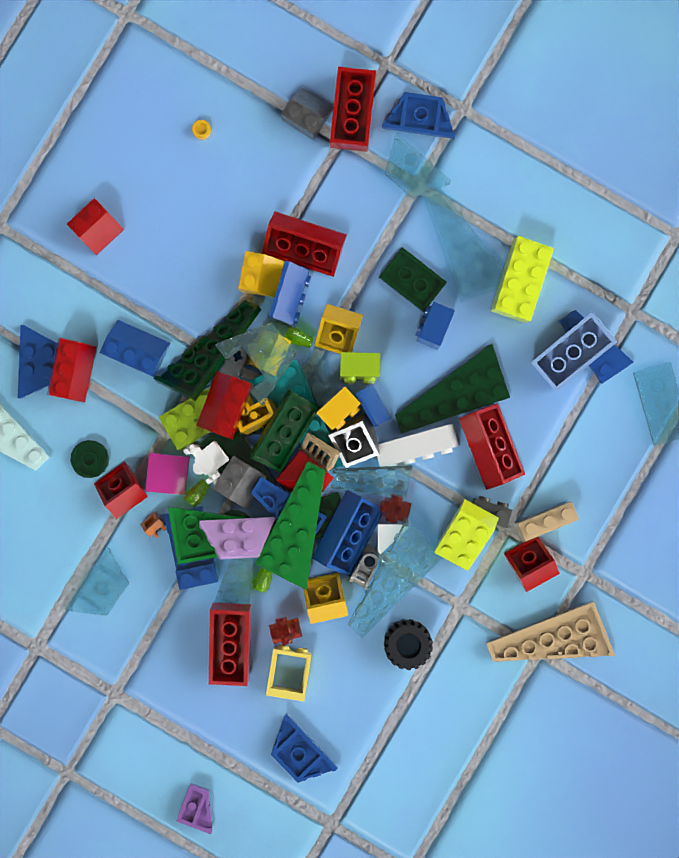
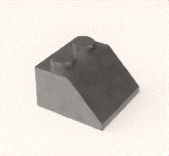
[281,88,333,141]
[328,413,380,468]
[212,456,267,509]

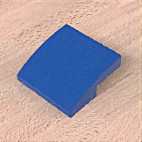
[355,385,391,427]

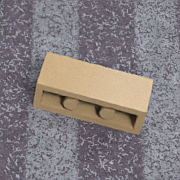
[515,501,579,542]

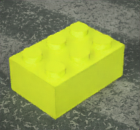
[434,499,499,571]

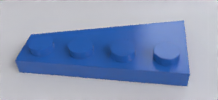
[559,310,634,384]
[251,477,327,536]

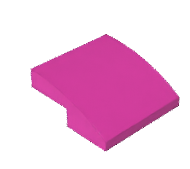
[145,453,189,495]

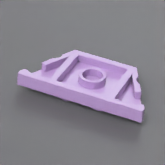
[199,517,275,559]

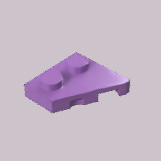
[176,783,213,834]

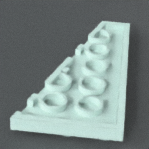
[0,404,50,470]

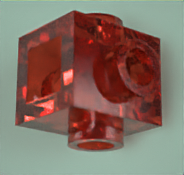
[380,494,412,523]
[269,617,303,646]

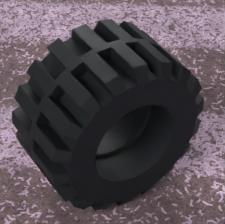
[384,619,433,670]

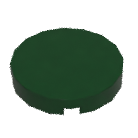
[70,440,109,478]

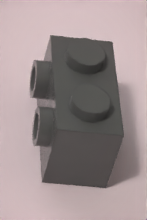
[472,496,513,528]

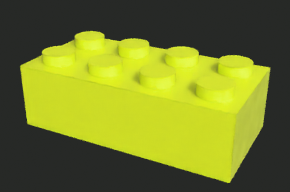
[490,236,554,323]

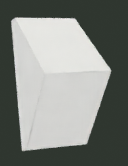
[377,524,408,554]

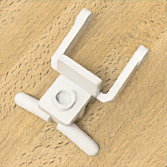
[183,441,229,485]

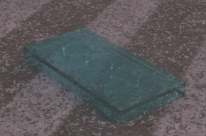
[633,362,679,446]

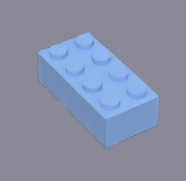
[531,312,617,392]

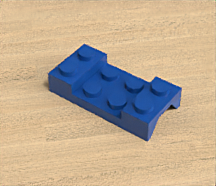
[164,506,218,590]

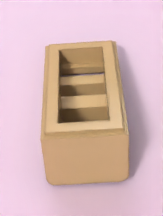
[300,433,341,471]

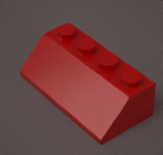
[262,211,347,277]
[459,403,525,490]

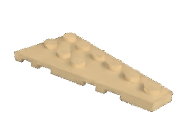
[486,601,615,662]

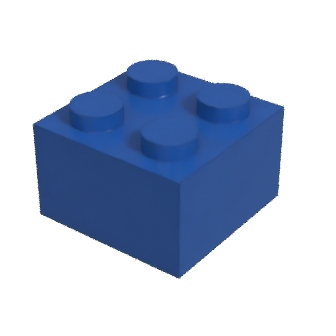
[415,302,455,350]

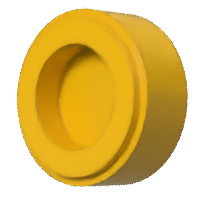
[192,120,211,140]

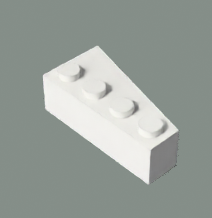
[377,424,460,470]

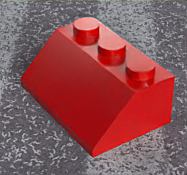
[47,338,96,403]
[196,372,253,440]

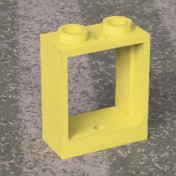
[266,644,312,701]

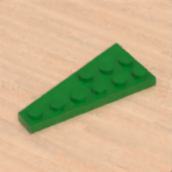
[255,461,325,590]
[168,506,276,564]

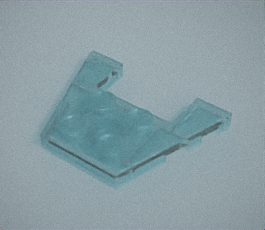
[215,323,296,405]

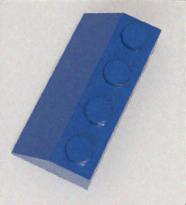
[312,490,385,577]

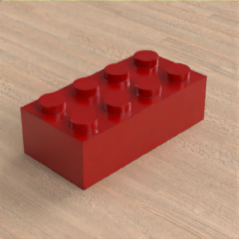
[330,67,376,152]
[208,603,251,686]

